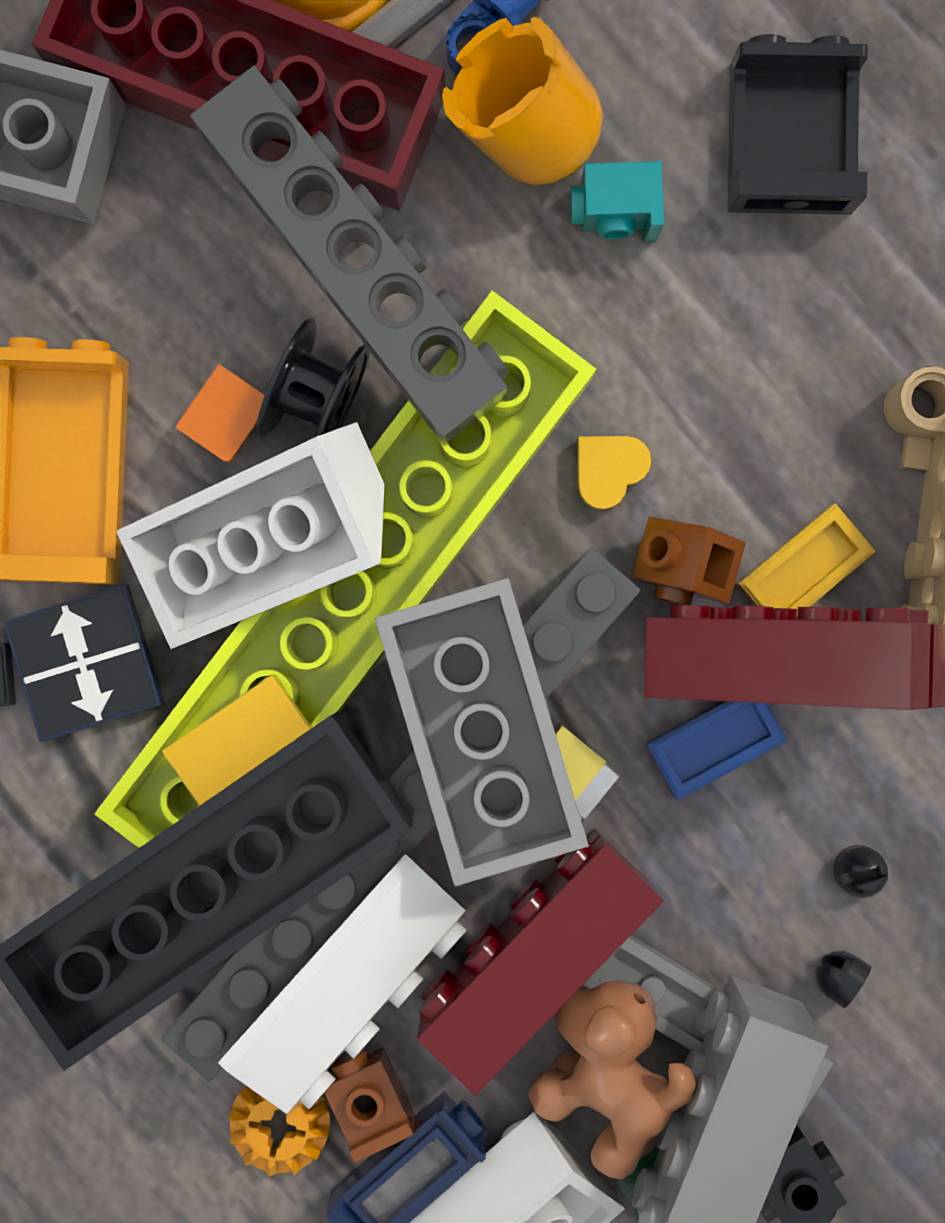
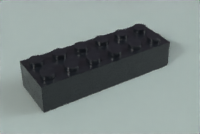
[0,711,414,1071]

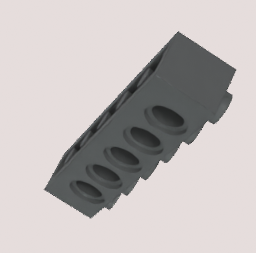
[190,65,509,445]

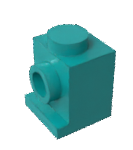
[569,161,664,242]

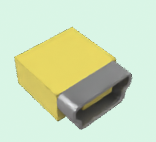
[555,724,621,822]

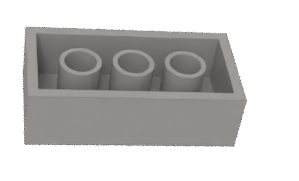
[0,50,126,225]
[375,578,589,886]
[632,974,828,1223]

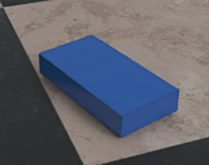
[645,701,788,801]

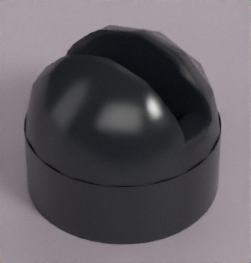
[833,845,888,898]
[815,951,872,1008]

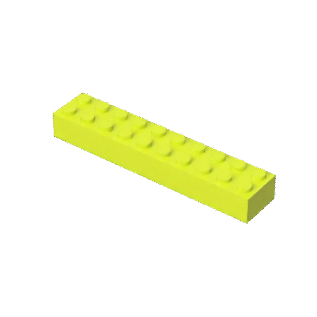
[94,290,597,848]

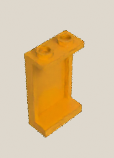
[0,337,129,585]

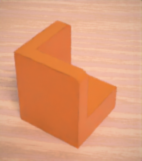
[175,364,265,463]

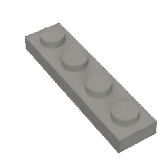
[583,935,834,1118]

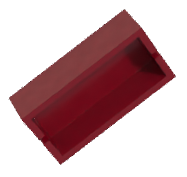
[644,605,945,710]
[417,828,664,1096]

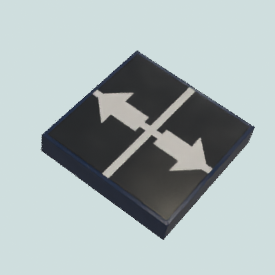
[3,584,165,742]

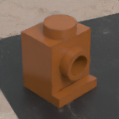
[324,1047,416,1163]

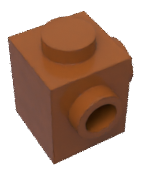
[632,516,746,605]

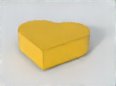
[577,436,651,511]

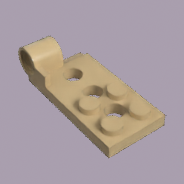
[883,366,945,625]

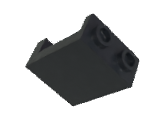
[728,34,868,215]

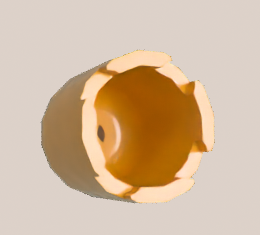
[442,17,604,186]

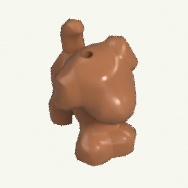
[528,980,696,1179]

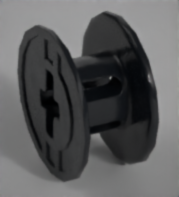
[256,318,370,438]

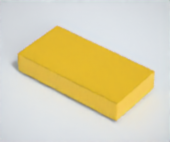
[735,503,876,611]
[162,674,312,806]

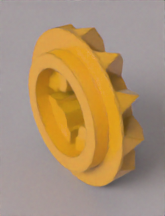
[228,1086,330,1177]

